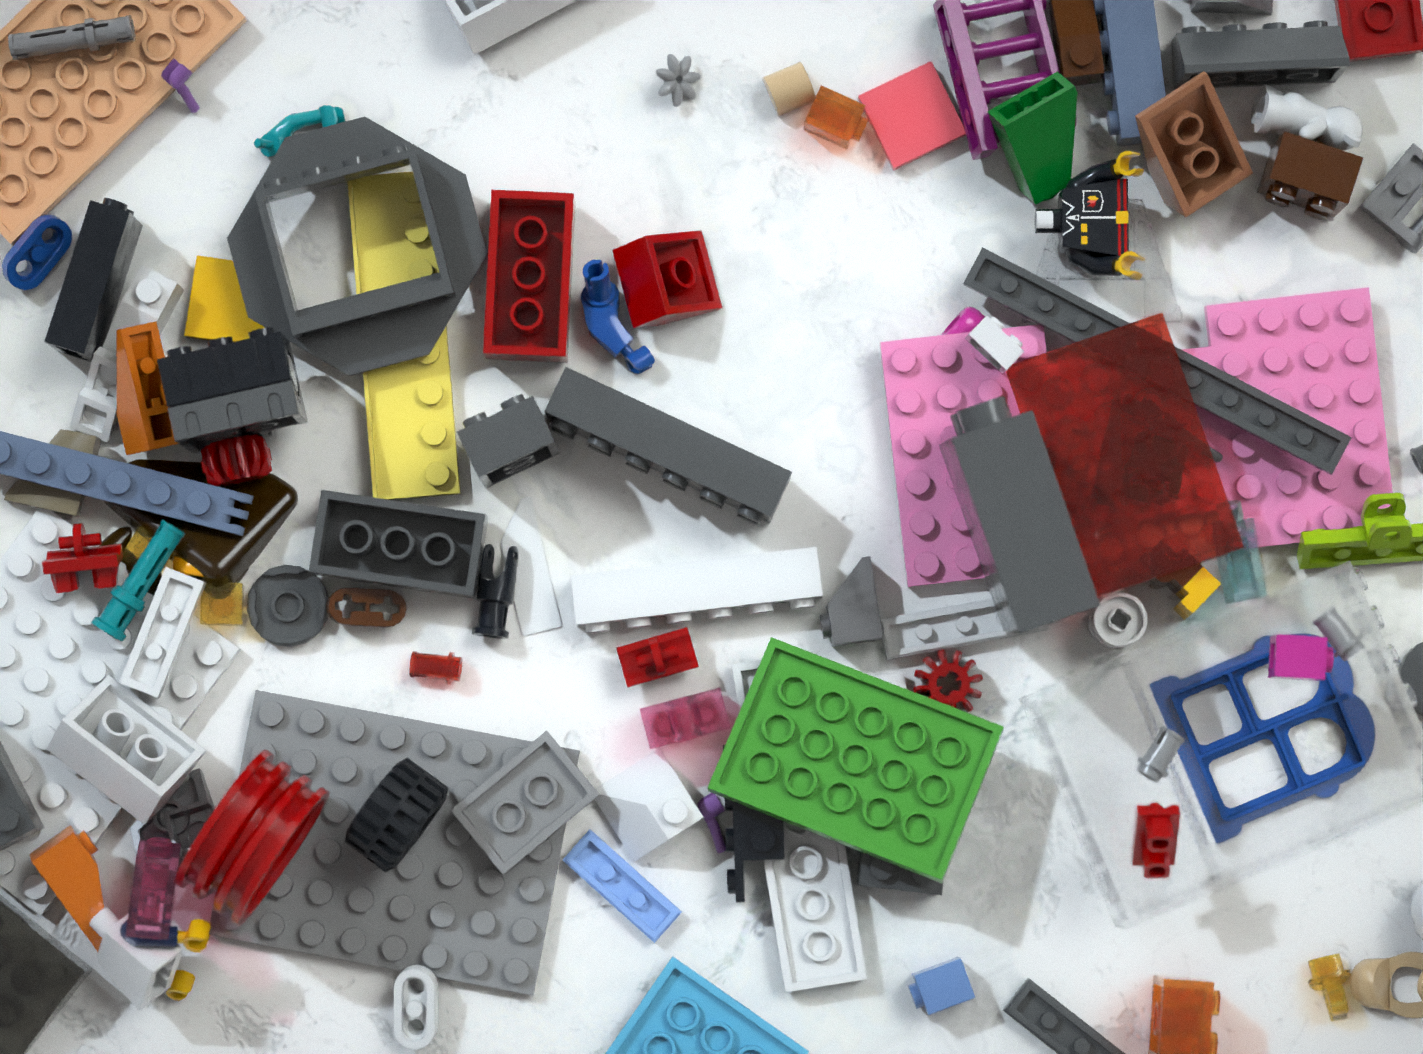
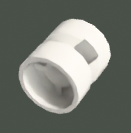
[1088,593,1147,649]

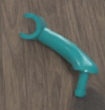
[254,105,345,157]

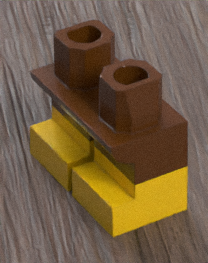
[1139,540,1221,620]

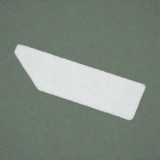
[500,496,561,636]

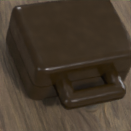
[100,459,298,600]

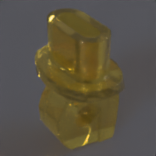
[1307,953,1351,1022]

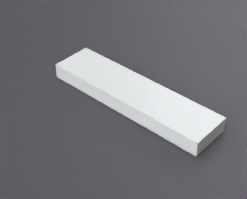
[880,598,1049,660]

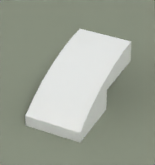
[70,347,118,443]

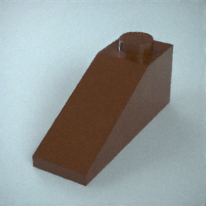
[1048,0,1105,86]

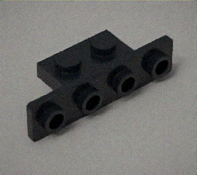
[723,745,785,902]

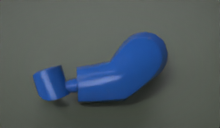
[581,260,655,374]

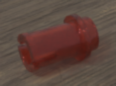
[409,651,462,685]

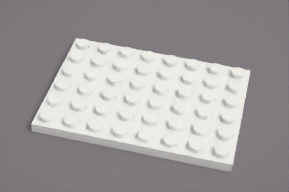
[0,508,241,916]

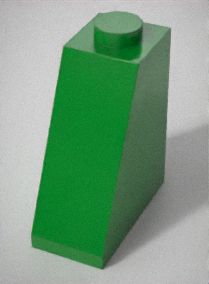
[987,71,1078,205]

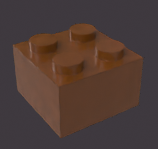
[1257,131,1364,220]

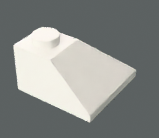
[595,748,704,862]

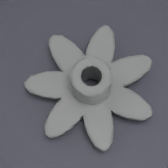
[656,54,701,107]

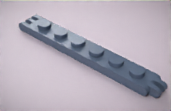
[0,431,254,536]

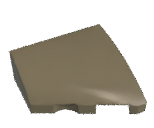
[4,429,101,517]

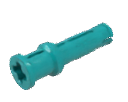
[91,520,185,642]

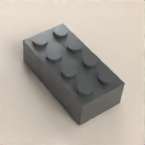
[308,490,488,599]

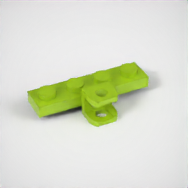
[1297,493,1423,569]

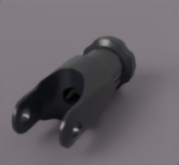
[472,544,519,639]

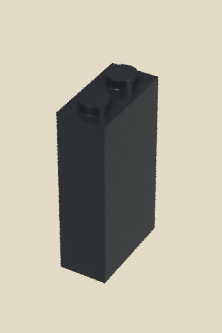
[44,198,143,362]

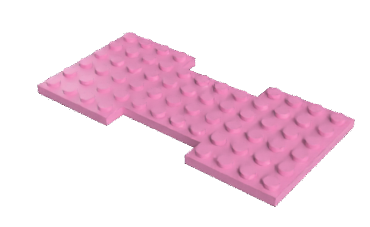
[880,287,1393,587]

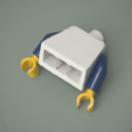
[89,907,211,1011]

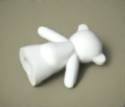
[1251,85,1363,150]

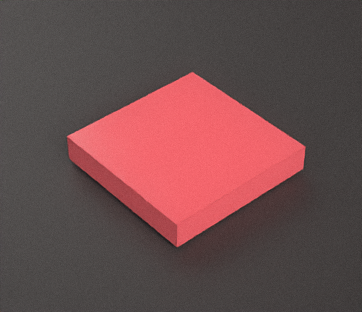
[858,61,966,171]

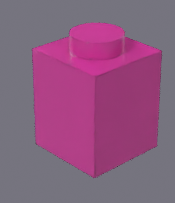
[1268,634,1334,681]

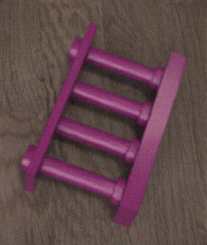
[933,0,1077,160]

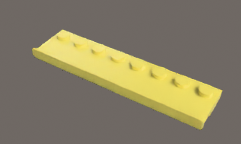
[347,172,461,500]

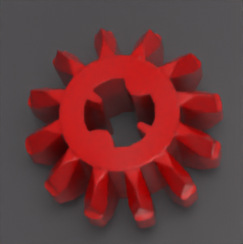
[201,434,272,487]
[913,649,983,712]

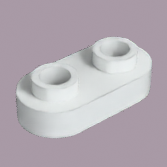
[394,965,438,1050]

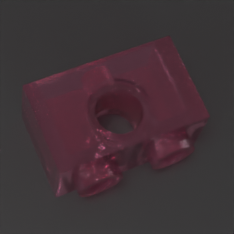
[640,688,731,750]

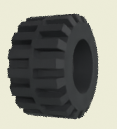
[345,758,448,872]

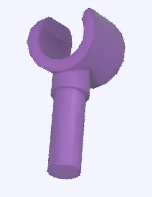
[161,58,200,113]
[698,793,726,853]

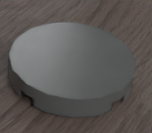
[246,565,328,647]

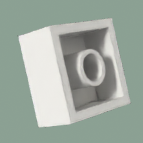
[965,316,1025,373]

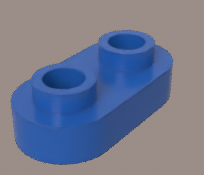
[2,215,72,290]

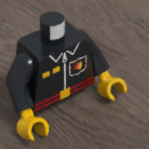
[1035,151,1145,280]

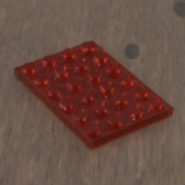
[1006,312,1245,598]

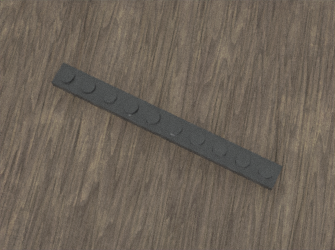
[963,247,1352,475]

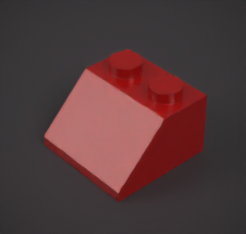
[612,230,722,328]

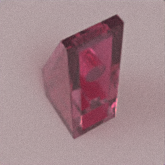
[125,837,181,940]

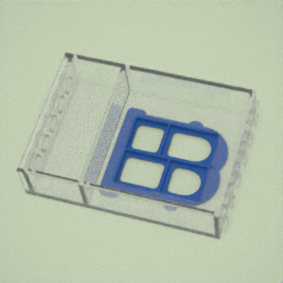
[1019,561,1423,930]

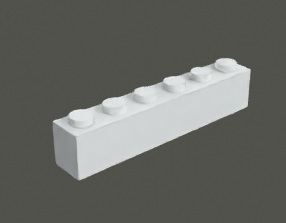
[570,547,823,633]

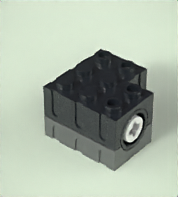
[157,327,308,454]

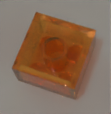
[1148,975,1220,1054]

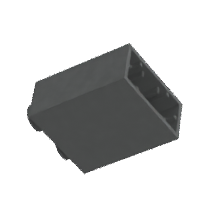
[939,395,1101,634]

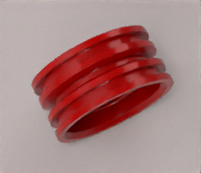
[174,749,330,926]

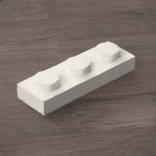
[119,567,206,698]

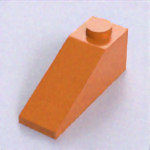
[116,321,179,455]
[29,825,104,951]

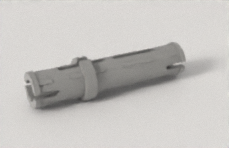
[8,15,136,60]

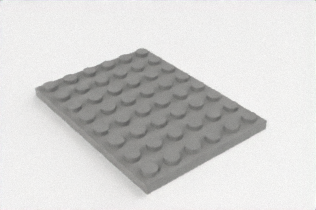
[209,690,580,995]

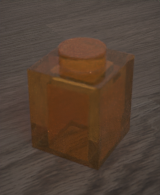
[803,85,869,149]

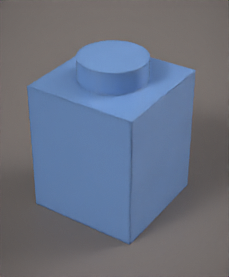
[908,957,976,1015]

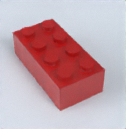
[483,189,576,363]

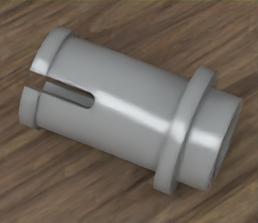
[1312,606,1364,662]
[1136,726,1185,783]

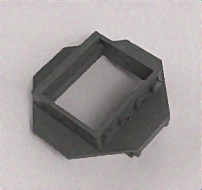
[227,116,487,376]

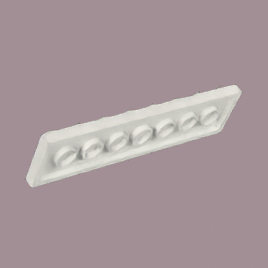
[731,651,867,993]

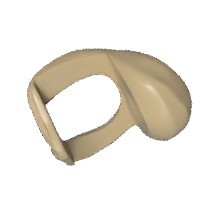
[1349,952,1423,1018]

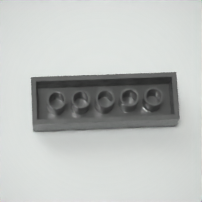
[544,367,792,526]

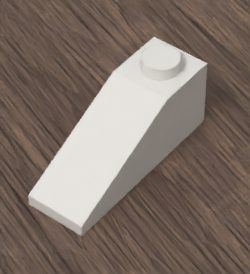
[103,264,184,353]

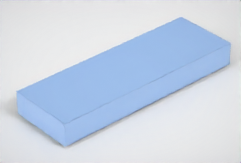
[562,829,682,943]

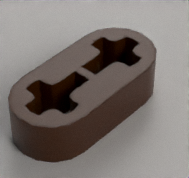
[326,588,407,627]

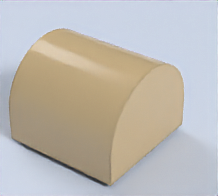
[762,62,816,116]

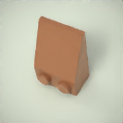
[1135,71,1253,217]

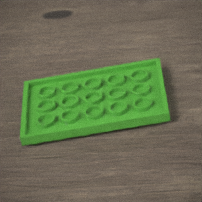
[708,637,1004,883]

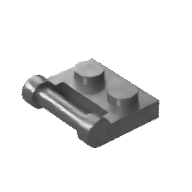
[1359,143,1423,254]

